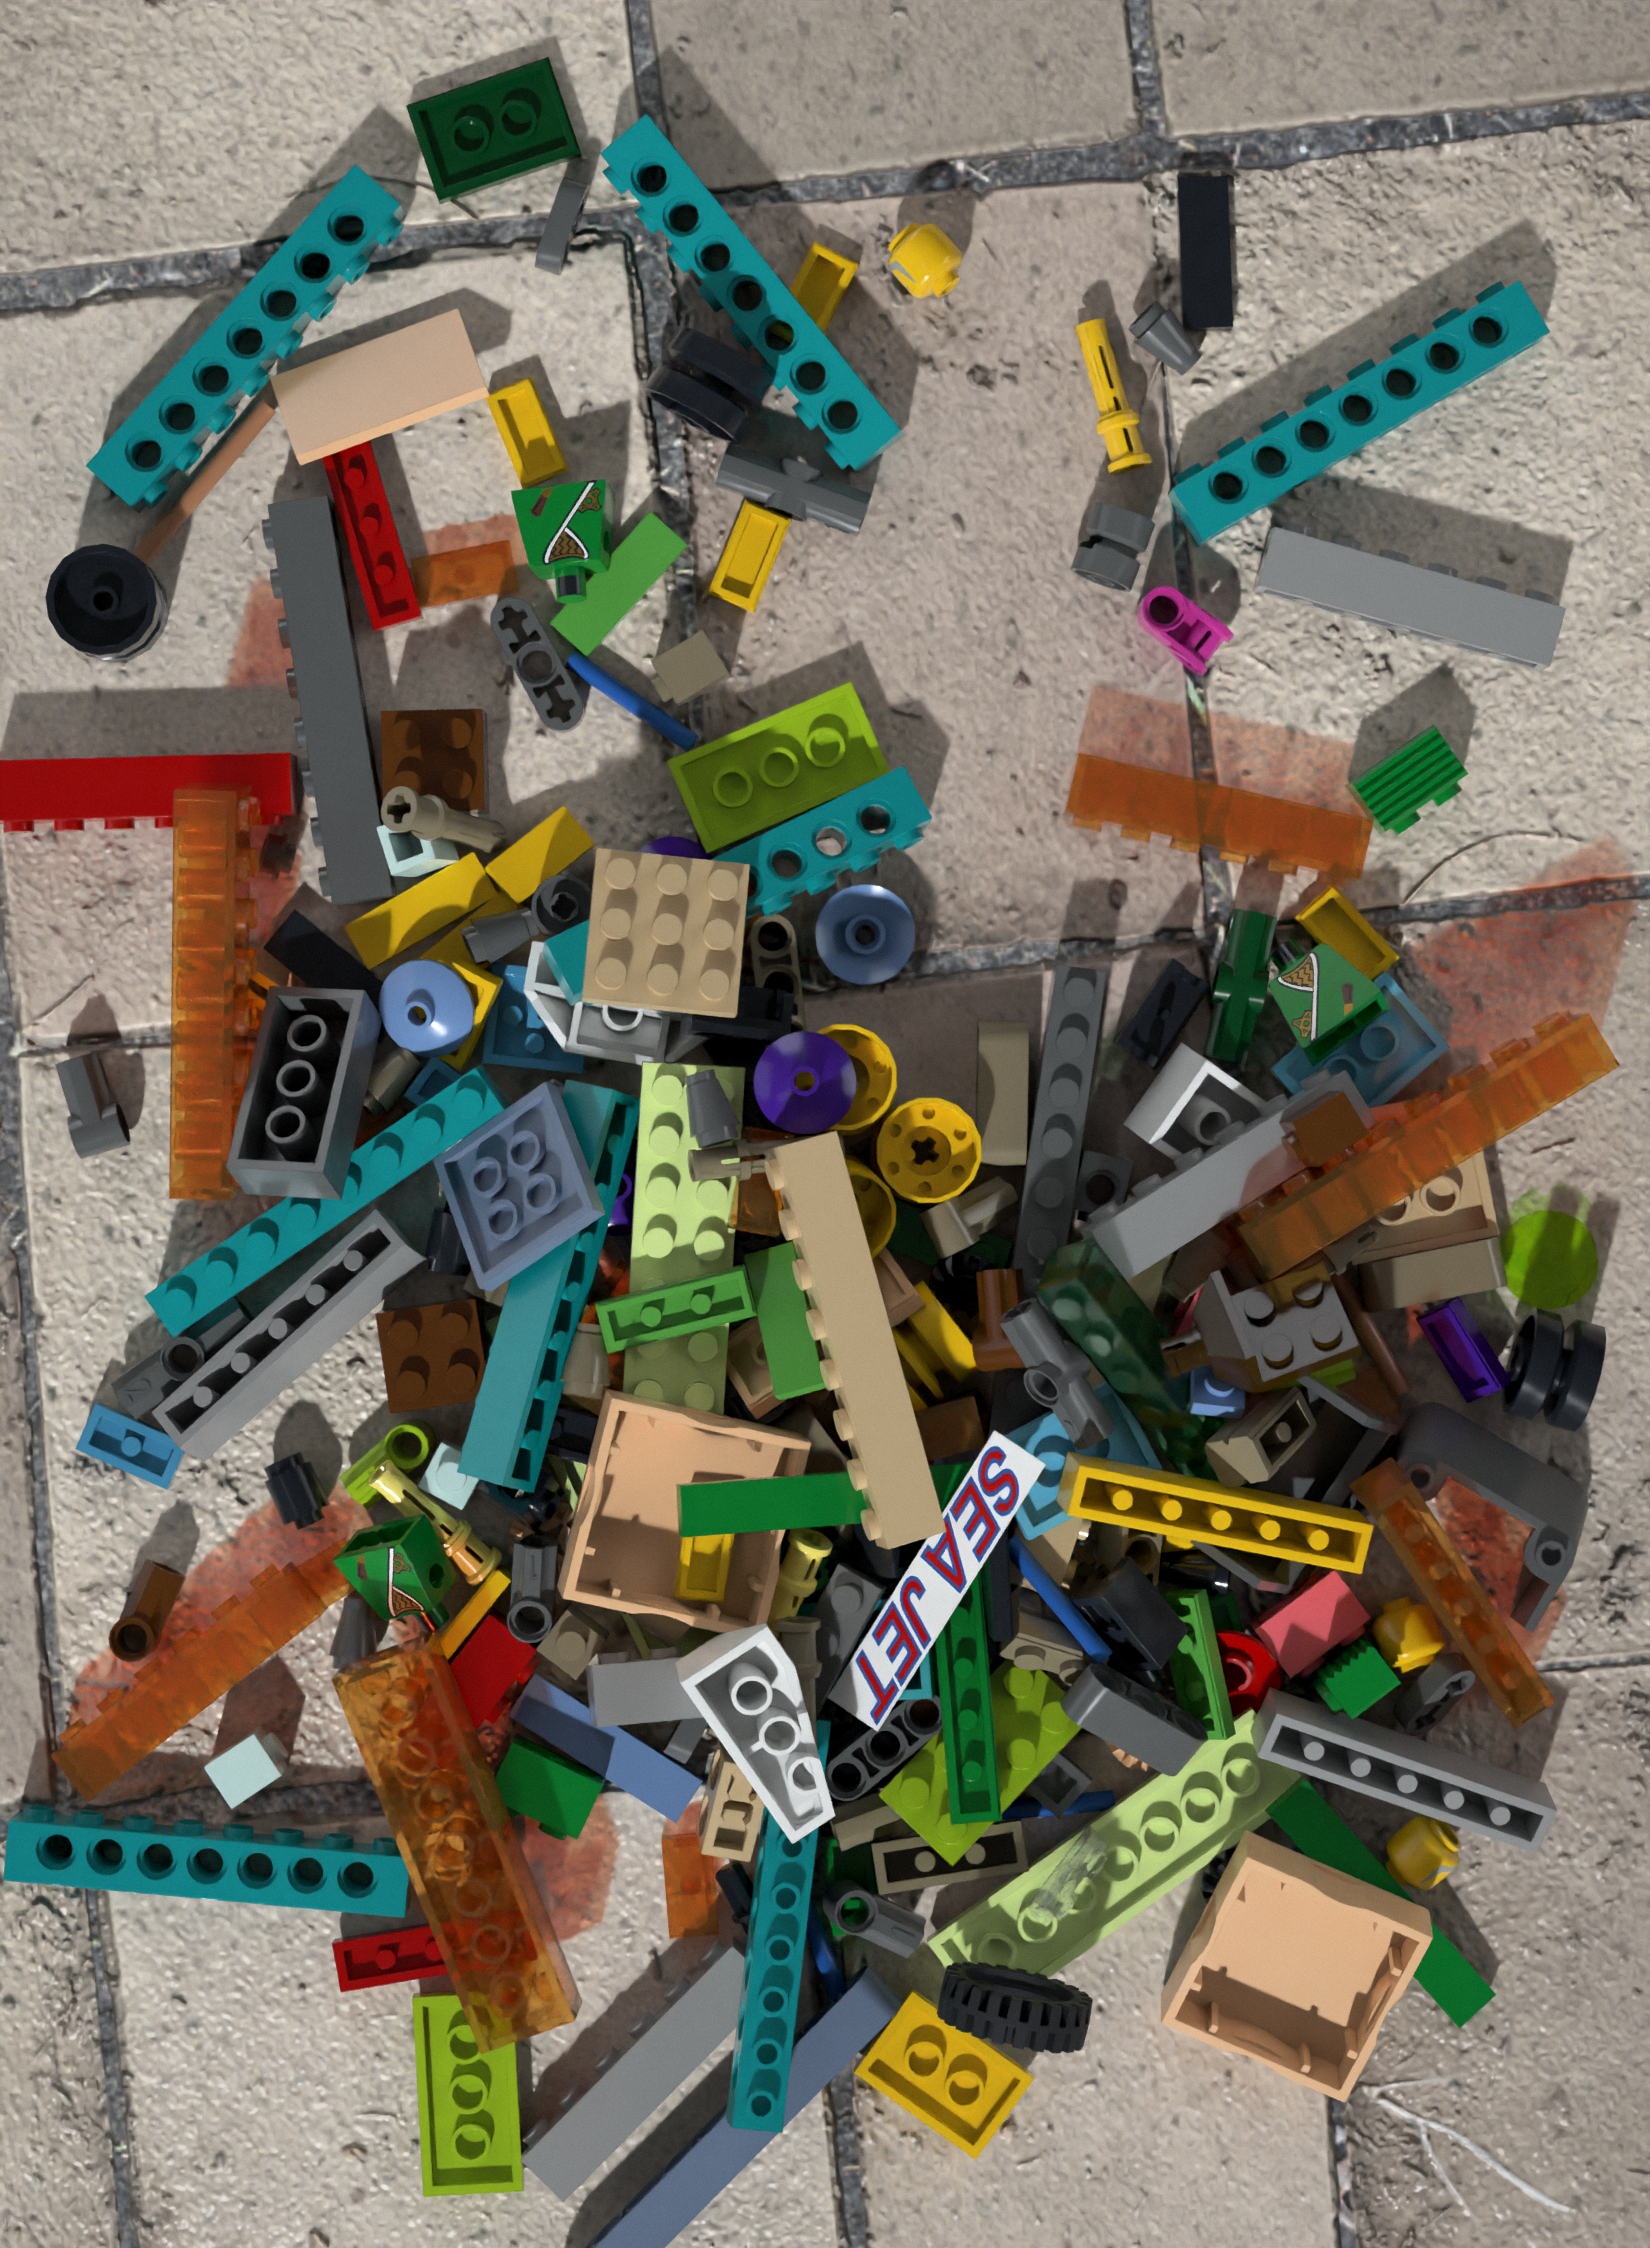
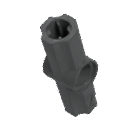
[715,443,872,536]
[111,1296,255,1419]
[999,1297,1115,1450]

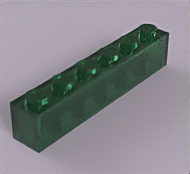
[1035,1237,1246,1487]

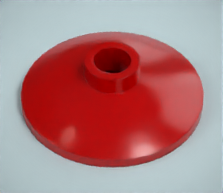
[1215,1630,1282,1716]

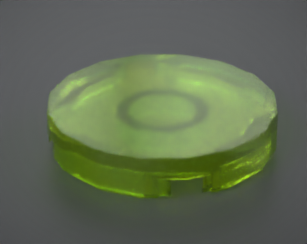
[1500,1210,1598,1309]

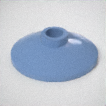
[815,884,915,985]
[379,959,475,1057]

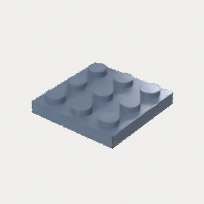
[433,1081,606,1291]

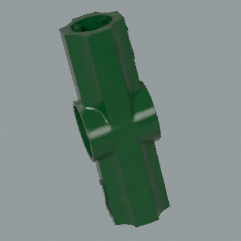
[1202,909,1277,1065]

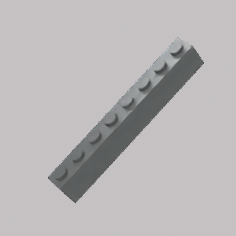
[262,495,397,907]

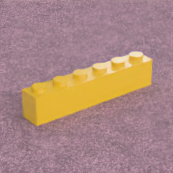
[1056,1451,1374,1574]

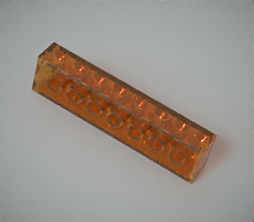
[169,783,260,1201]
[1224,1010,1620,1280]
[331,1630,582,2054]

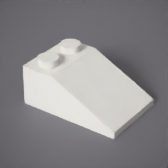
[1124,1042,1273,1215]

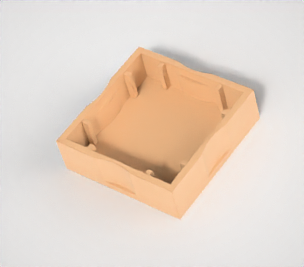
[557,1389,811,1634]
[1161,1830,1433,2103]

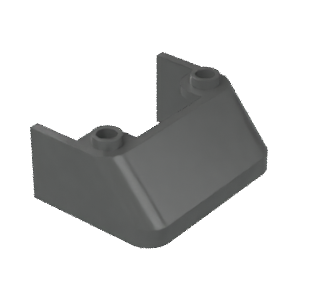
[1190,1374,1402,1595]
[1354,1402,1589,1633]

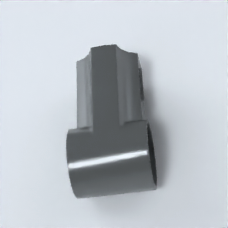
[55,1052,131,1159]
[507,1534,558,1643]
[822,1879,927,1959]

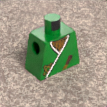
[511,479,616,603]
[1268,940,1390,1067]
[333,1513,456,1633]

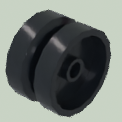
[643,326,774,445]
[45,544,169,663]
[1502,1307,1606,1432]

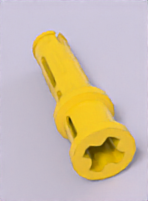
[1074,318,1152,475]

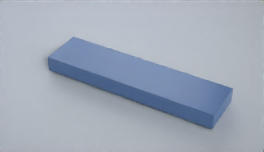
[508,1671,703,1823]

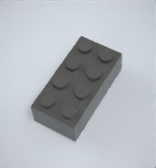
[226,986,382,1200]

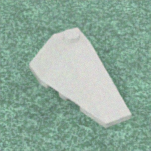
[675,1623,835,1844]

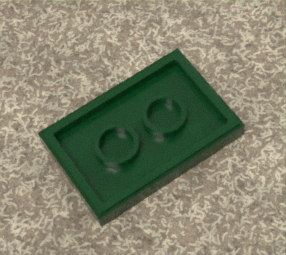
[406,57,582,205]

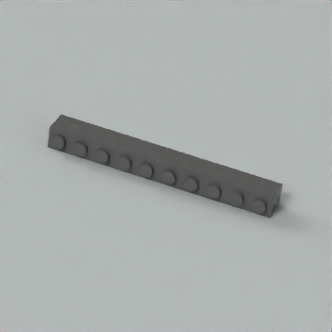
[983,964,1107,1447]

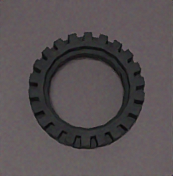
[937,1962,1093,2053]

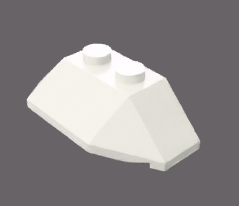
[523,941,708,1066]

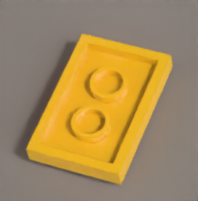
[854,1987,1034,2160]

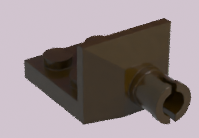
[1158,1261,1361,1395]

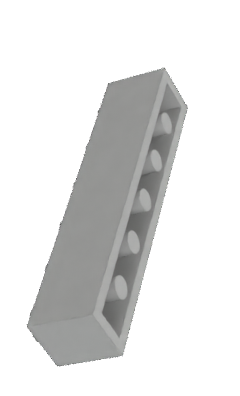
[1253,523,1566,672]
[1081,1067,1377,1284]
[152,1209,427,1462]
[1250,1687,1557,1854]
[521,1935,746,2202]

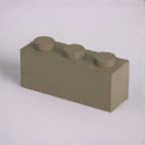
[871,1819,1029,1895]

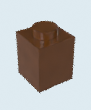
[1279,1091,1369,1167]

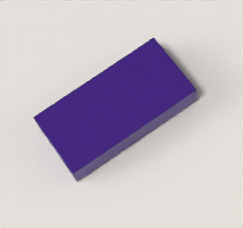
[1415,1296,1511,1403]

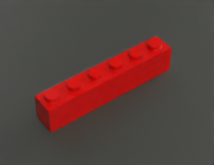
[0,752,298,833]

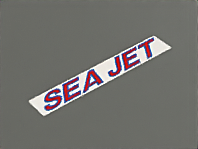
[828,1430,1046,1732]

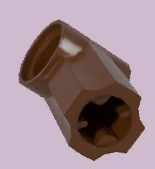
[972,1268,1026,1372]
[108,1559,187,1662]

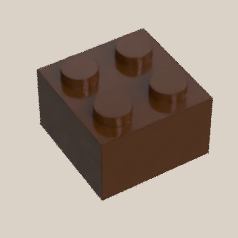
[381,708,490,814]
[375,1296,489,1414]

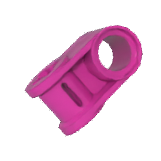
[1136,586,1234,676]

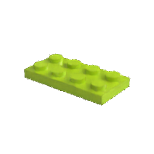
[667,681,890,854]
[879,1659,1082,1867]
[412,1987,525,2197]

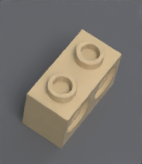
[696,1738,765,1862]

